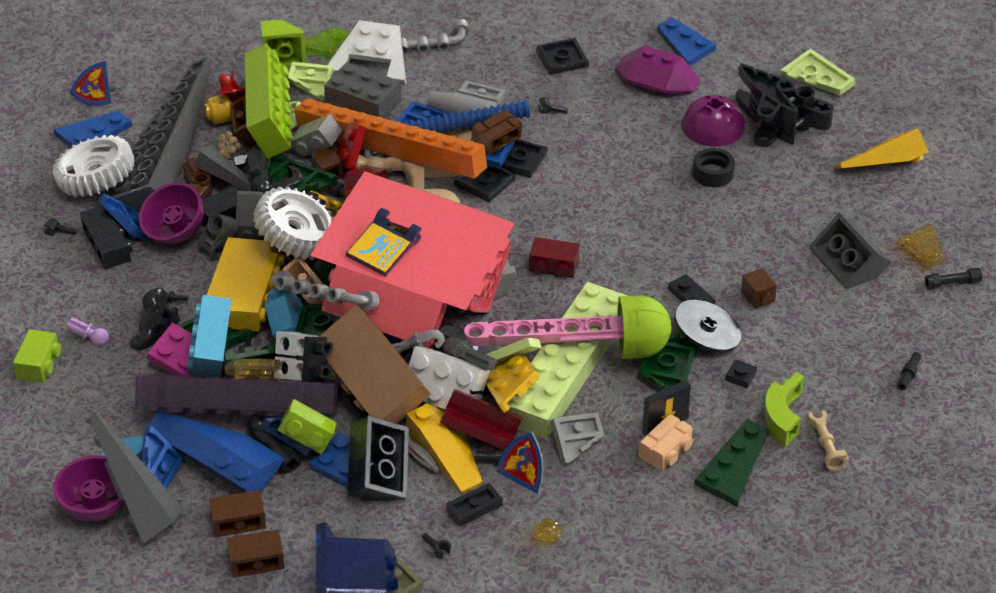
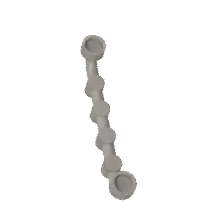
[401,19,469,55]
[269,271,379,311]

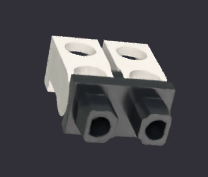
[274,332,333,381]

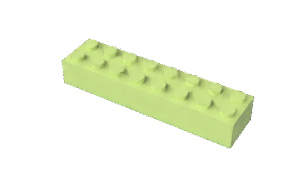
[507,282,627,440]

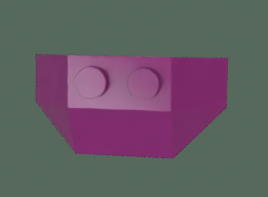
[615,46,700,94]

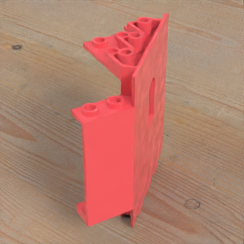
[310,171,514,348]

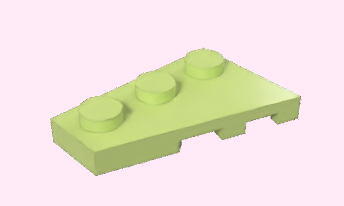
[780,49,855,96]

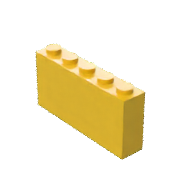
[207,237,286,331]

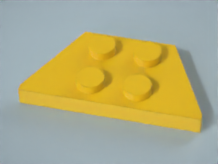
[486,353,540,413]

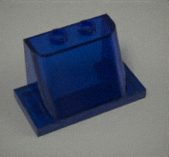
[316,522,399,593]

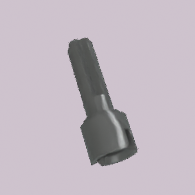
[443,336,497,371]

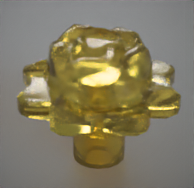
[532,518,563,544]

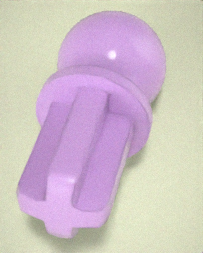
[67,318,109,346]

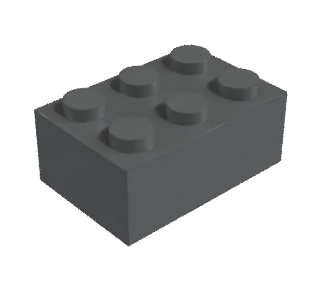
[324,62,401,119]

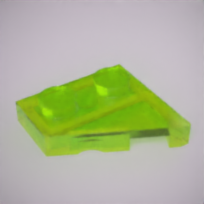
[305,27,351,60]

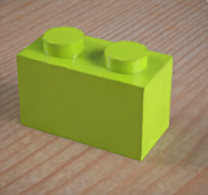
[13,329,61,383]
[278,399,337,454]

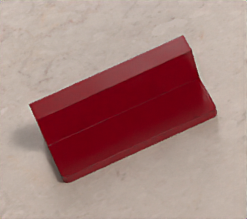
[440,389,522,450]

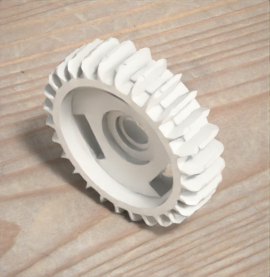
[52,135,135,197]
[253,187,333,260]

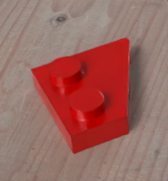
[336,122,366,169]

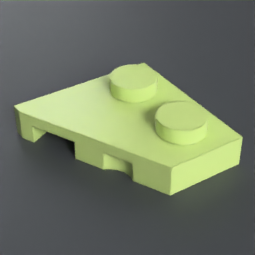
[288,62,334,101]

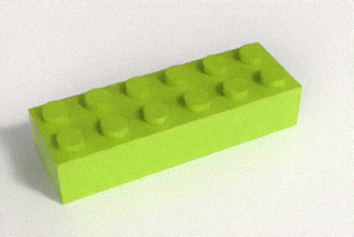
[245,43,293,159]

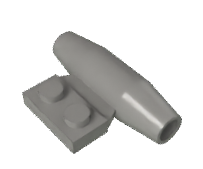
[427,81,506,114]

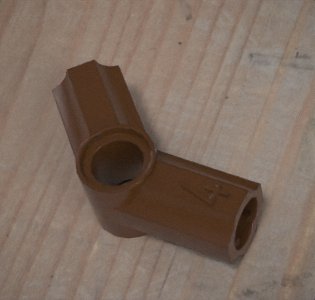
[183,157,212,199]

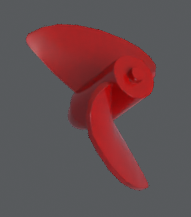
[217,70,246,101]

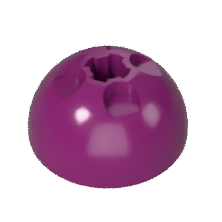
[681,95,745,147]
[139,182,204,245]
[53,455,125,522]

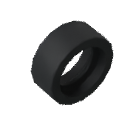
[693,148,735,187]

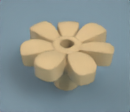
[218,131,241,159]

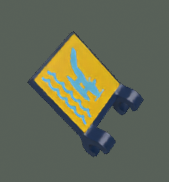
[346,208,421,276]

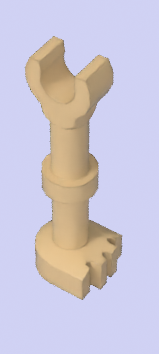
[808,411,849,471]

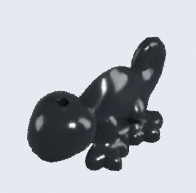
[130,288,180,349]

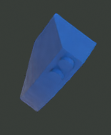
[144,410,285,493]

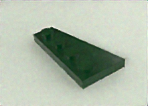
[694,419,768,507]

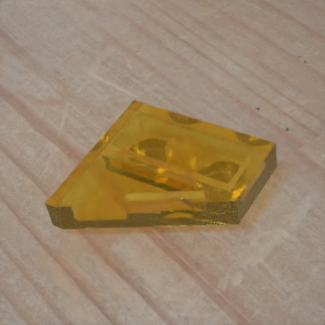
[896,223,945,271]
[225,359,281,380]

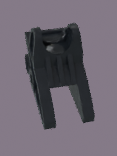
[736,63,834,146]

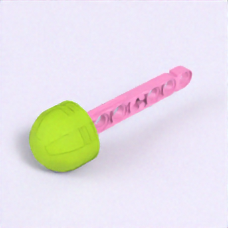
[464,295,671,359]

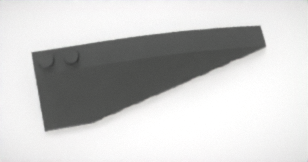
[96,56,211,211]

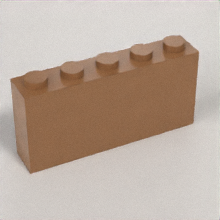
[320,304,431,424]

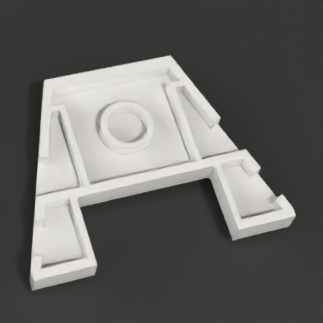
[328,20,406,84]

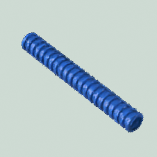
[403,99,530,134]

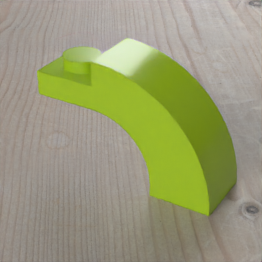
[764,372,804,448]

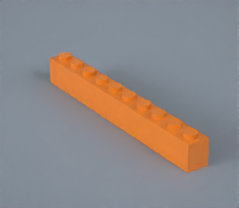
[294,99,487,179]

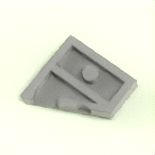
[550,412,604,466]

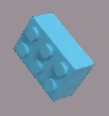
[187,295,232,385]

